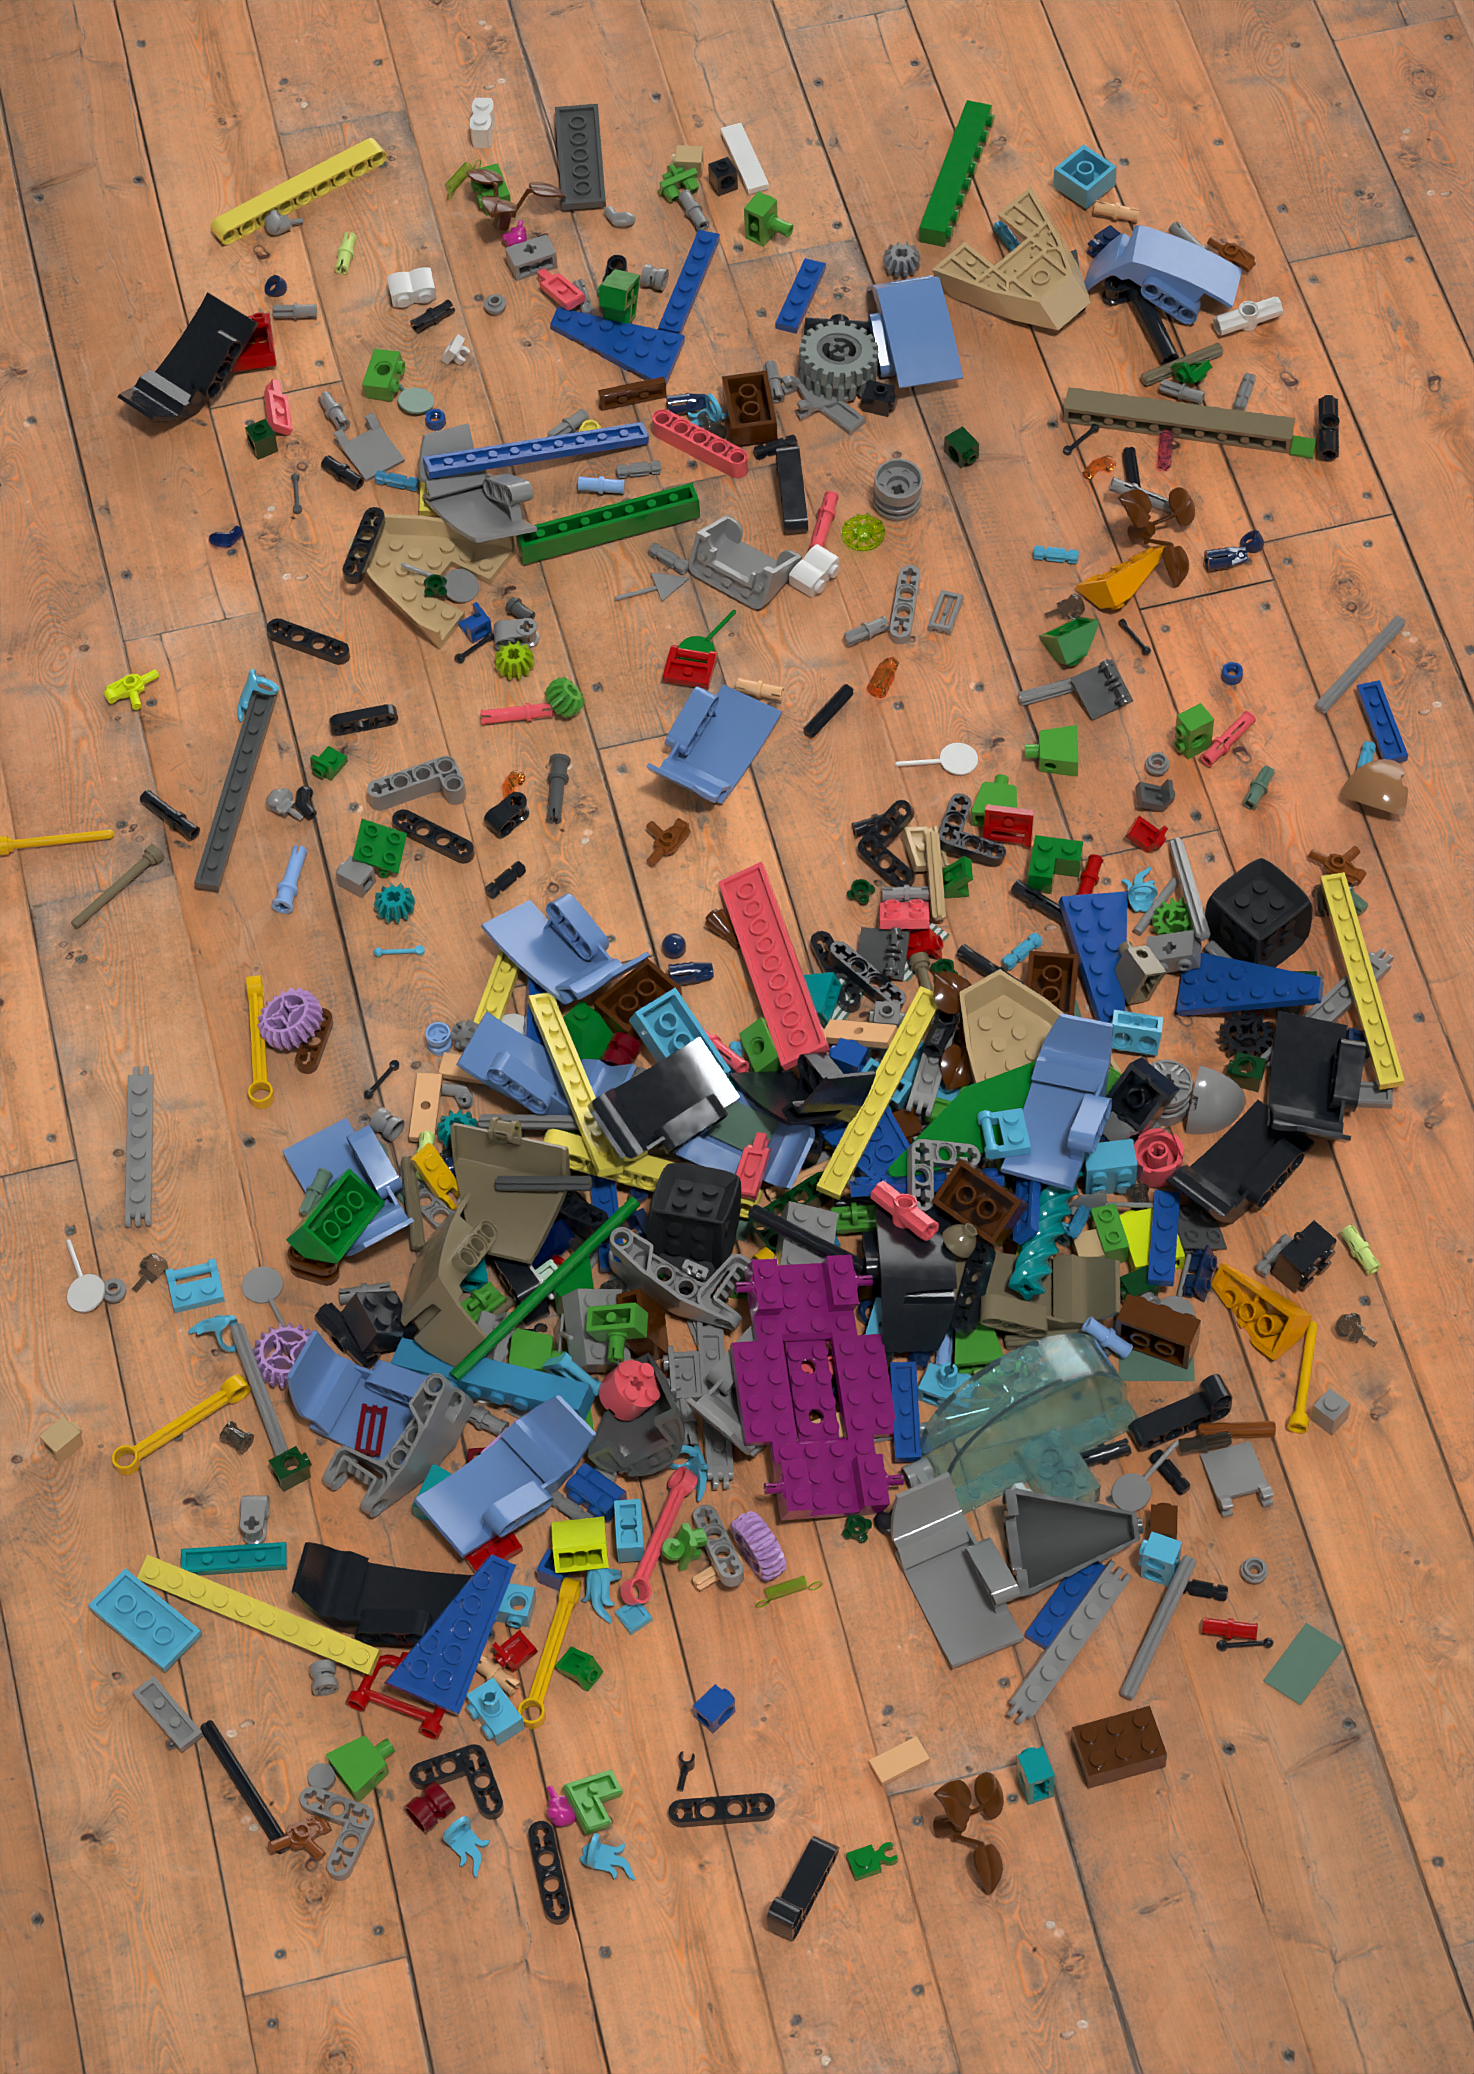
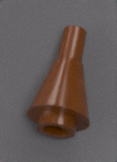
[705,909,740,949]

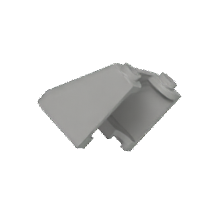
[689,515,802,609]

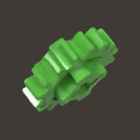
[1152,897,1205,935]

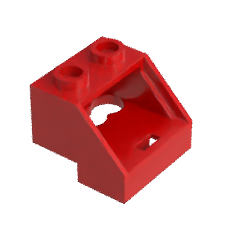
[232,312,277,372]

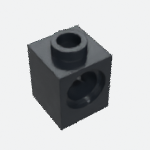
[708,157,738,197]

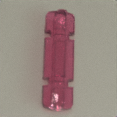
[1157,430,1173,471]

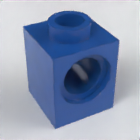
[693,1684,736,1733]

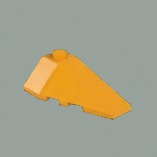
[1076,545,1165,610]
[1211,1262,1313,1360]

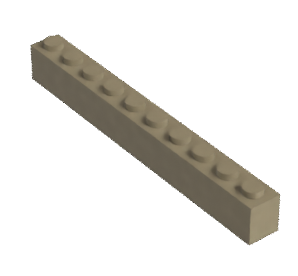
[1063,387,1295,454]

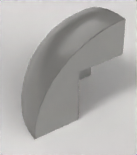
[1186,1066,1246,1135]

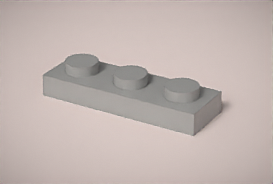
[132,1676,203,1753]

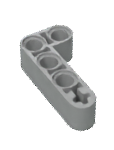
[367,756,466,811]

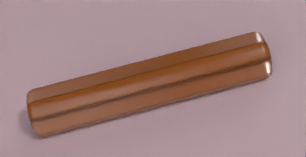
[1198,1421,1276,1439]

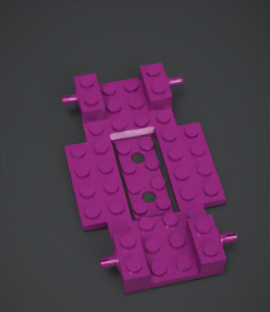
[730,1255,904,1520]

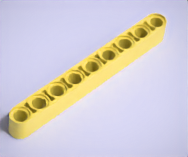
[210,138,387,245]
[543,1129,762,1218]

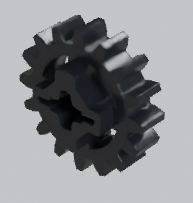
[1219,1010,1274,1057]

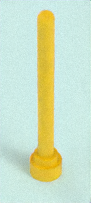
[0,829,114,856]
[1287,1321,1318,1434]

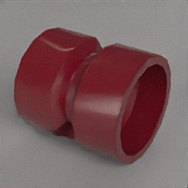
[599,1032,642,1066]
[404,1782,456,1834]

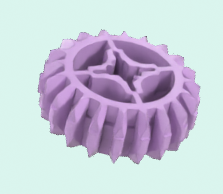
[257,988,323,1051]
[252,1322,311,1390]
[731,1511,786,1582]

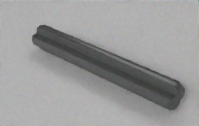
[495,1176,593,1191]

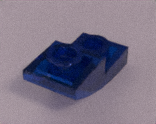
[532,1219,576,1270]

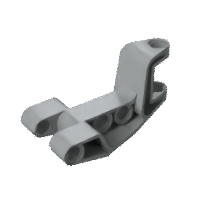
[608,1227,751,1330]
[322,1373,474,1517]

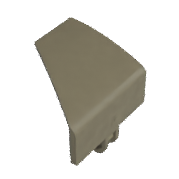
[450,1116,570,1264]

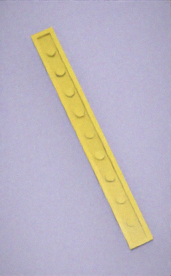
[1320,872,1405,1090]
[816,986,938,1200]
[528,993,624,1177]
[137,1554,382,1676]

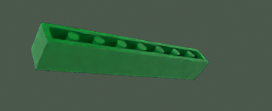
[919,100,995,247]
[516,483,700,564]

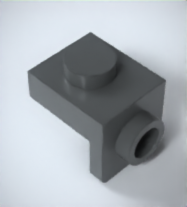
[1135,779,1175,812]

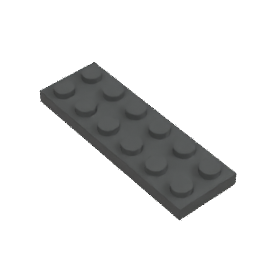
[555,104,606,210]

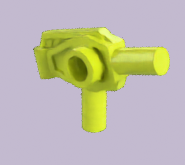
[104,669,159,710]

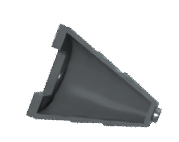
[588,1353,685,1476]
[1002,1488,1143,1597]

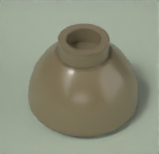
[943,1223,977,1258]

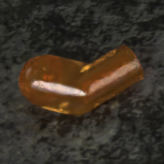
[1082,455,1116,480]
[502,770,525,804]

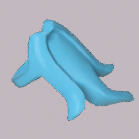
[688,393,727,430]
[238,669,279,722]
[1121,867,1157,913]
[188,1315,238,1352]
[668,1445,709,1501]
[581,1568,622,1623]
[443,1816,490,1877]
[580,1833,635,1880]

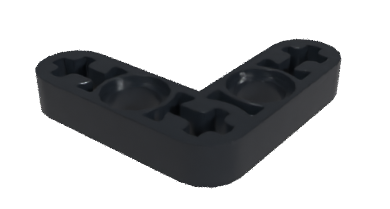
[939,793,1006,866]
[858,800,915,887]
[410,1744,504,1820]

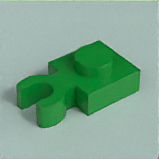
[846,1842,898,1881]

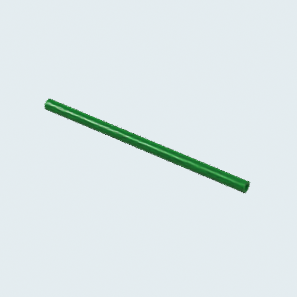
[449,1197,640,1382]

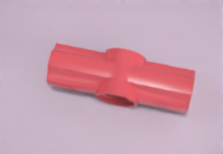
[871,1181,939,1241]

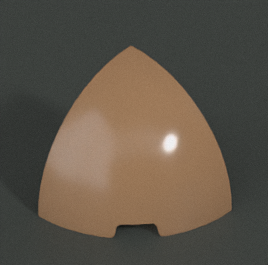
[1340,759,1408,816]

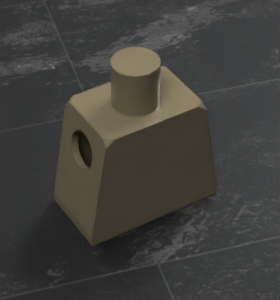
[1115,941,1166,1004]

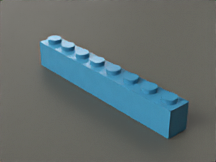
[390,1338,595,1421]

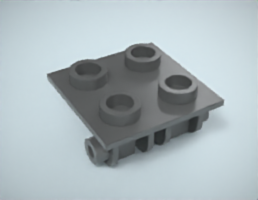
[1070,659,1133,720]
[855,927,910,980]
[1178,1205,1227,1257]

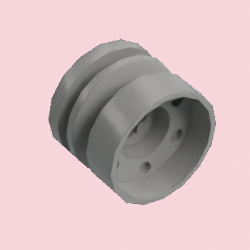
[873,458,923,521]
[1151,1059,1193,1127]

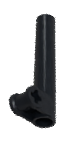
[1102,276,1179,365]

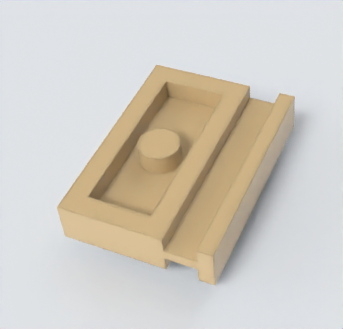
[902,826,949,872]

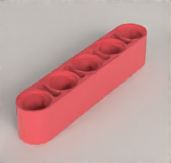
[652,409,748,478]

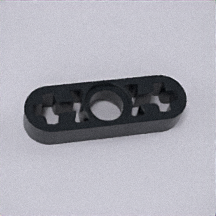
[329,704,398,736]

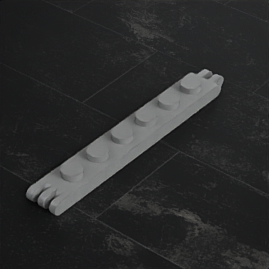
[1260,948,1394,1069]
[906,976,966,1117]
[125,1066,154,1228]
[696,1321,734,1489]
[1007,1559,1132,1725]

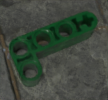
[749,1172,832,1254]

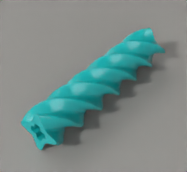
[1008,1171,1085,1301]

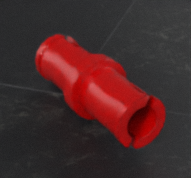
[1076,854,1104,895]
[1202,1617,1258,1641]

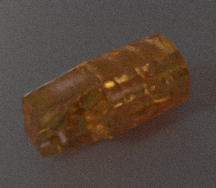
[867,657,899,698]

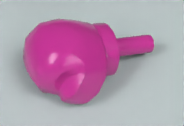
[502,220,527,247]
[546,1785,577,1827]

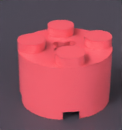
[1134,1128,1184,1188]
[599,1360,660,1421]

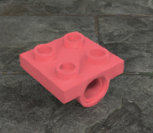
[880,899,929,934]

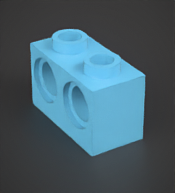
[1111,1010,1163,1056]
[614,1499,644,1562]
[1138,1532,1182,1587]
[494,1583,537,1628]

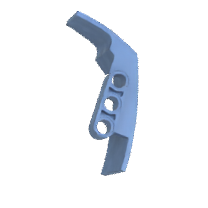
[1084,225,1242,324]
[867,275,963,389]
[647,684,782,804]
[456,1011,636,1115]
[1001,1013,1114,1191]
[675,1090,815,1190]
[287,1330,443,1481]
[414,1395,597,1558]

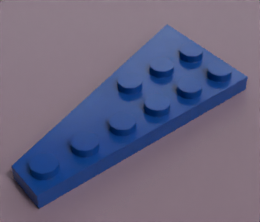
[384,1555,516,1715]

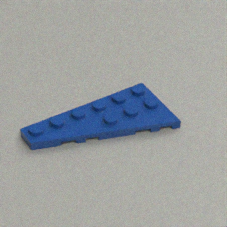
[550,307,685,386]
[1058,891,1128,1023]
[1177,952,1324,1016]
[817,1107,953,1226]

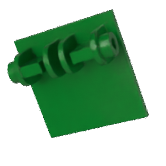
[352,819,407,878]

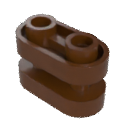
[287,1246,340,1286]

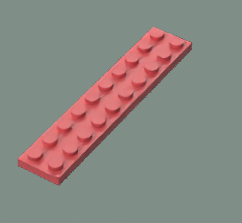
[718,861,830,1071]

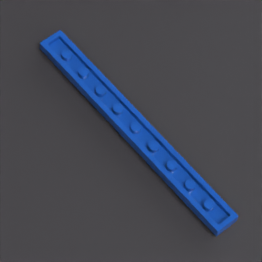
[423,422,649,479]

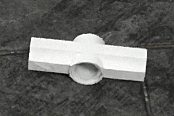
[1213,297,1283,335]

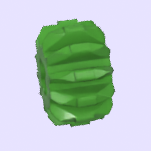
[544,677,585,718]

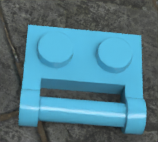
[977,1108,1031,1159]
[165,1258,225,1313]
[542,1352,602,1396]

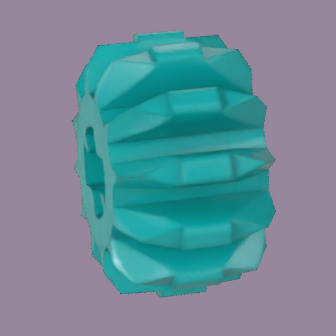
[374,882,416,924]
[436,1109,478,1148]

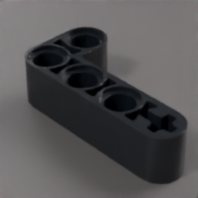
[776,446,808,534]
[554,1194,610,1244]
[485,1254,550,1325]
[1128,1374,1233,1451]
[767,1836,840,1941]

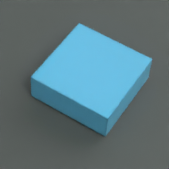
[615,1597,653,1635]

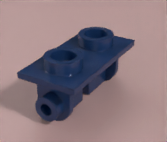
[1182,1245,1217,1302]

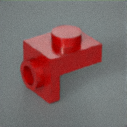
[1125,815,1168,853]
[907,928,944,960]
[492,1630,538,1673]

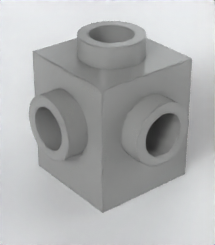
[869,1000,905,1028]

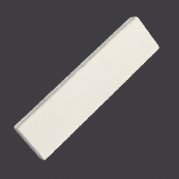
[720,123,769,195]

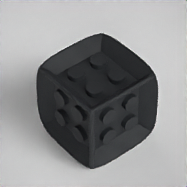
[1205,858,1313,968]
[647,1163,742,1277]

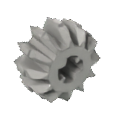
[883,242,920,279]

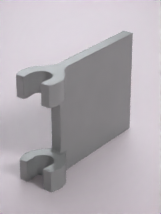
[782,375,856,419]
[333,413,405,482]
[1200,1441,1274,1518]

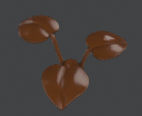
[466,169,566,230]
[1118,487,1195,588]
[933,972,973,1091]
[933,1772,1004,1895]

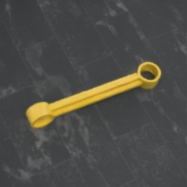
[246,975,274,1109]
[112,1374,251,1475]
[518,1577,582,1729]

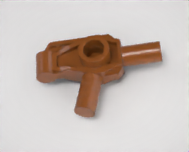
[1207,237,1256,273]
[646,818,691,866]
[1308,846,1367,885]
[268,1815,332,1861]

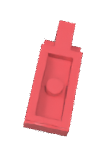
[537,268,586,311]
[264,379,293,436]
[736,1132,771,1200]

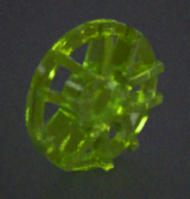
[842,513,885,551]

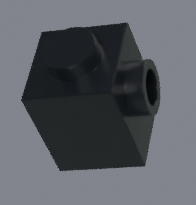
[862,380,898,417]

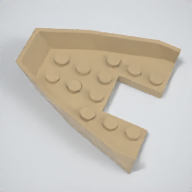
[932,186,1091,330]
[347,514,515,649]
[959,969,1121,1084]

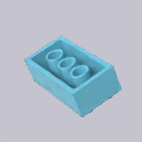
[629,988,731,1075]

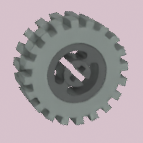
[798,321,879,401]

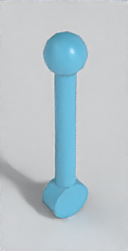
[373,945,425,957]

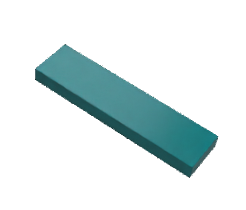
[181,1542,288,1576]

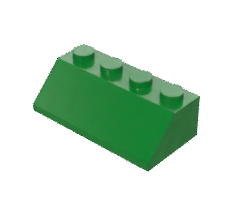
[286,1168,385,1264]

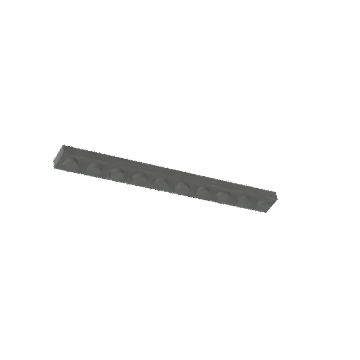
[194,690,277,891]

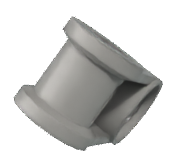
[494,618,540,650]
[240,1495,270,1544]

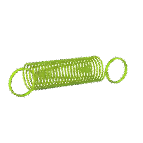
[445,159,481,199]
[756,1575,822,1607]

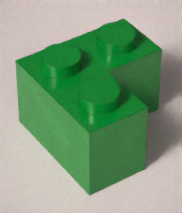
[597,269,640,324]
[1028,835,1083,894]

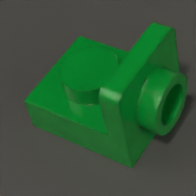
[310,746,348,781]
[555,1646,603,1691]

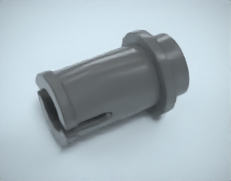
[506,597,536,625]

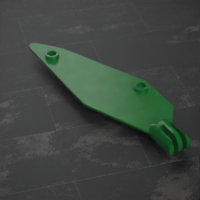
[888,1057,1038,1178]

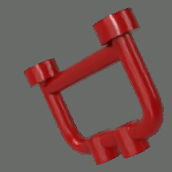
[346,1652,446,1740]

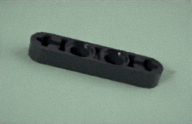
[342,507,385,584]
[267,618,351,665]
[392,809,475,864]
[811,931,861,1013]
[827,941,906,1010]
[951,1240,996,1336]
[668,1793,775,1828]
[529,1821,570,1925]

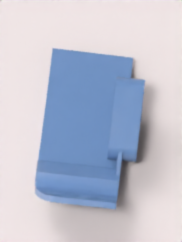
[481,894,650,1004]
[282,1118,414,1256]

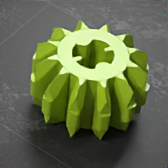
[495,641,534,681]

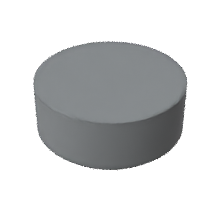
[308,1763,336,1791]

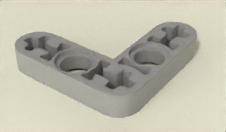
[907,1139,981,1212]
[300,1786,375,1881]

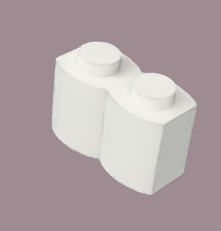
[470,97,495,148]
[387,267,437,308]
[789,544,840,598]

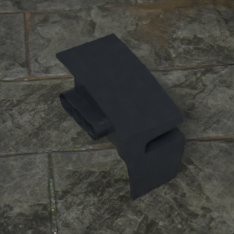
[117,292,259,421]
[1266,1011,1366,1143]
[588,1037,740,1161]
[729,1052,876,1126]
[1164,1100,1315,1223]
[862,1193,957,1352]
[291,1542,473,1645]

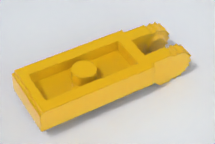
[410,1143,460,1211]

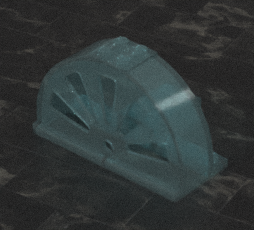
[920,1333,1139,1514]

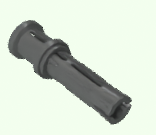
[546,753,571,824]

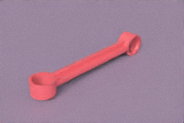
[621,1466,698,1606]

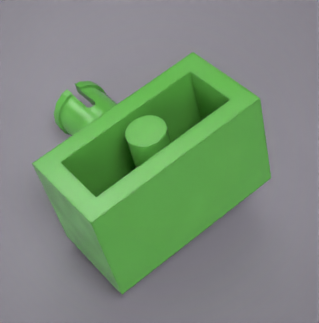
[744,191,794,247]
[586,1303,648,1363]

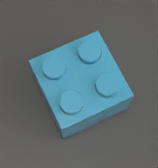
[1053,144,1117,209]
[1082,1139,1138,1194]

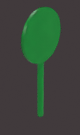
[678,610,736,664]

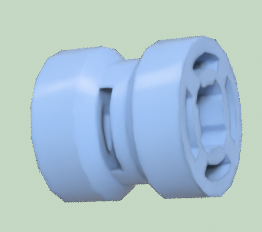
[426,1022,452,1056]

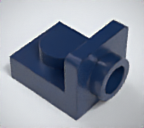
[621,1208,648,1240]

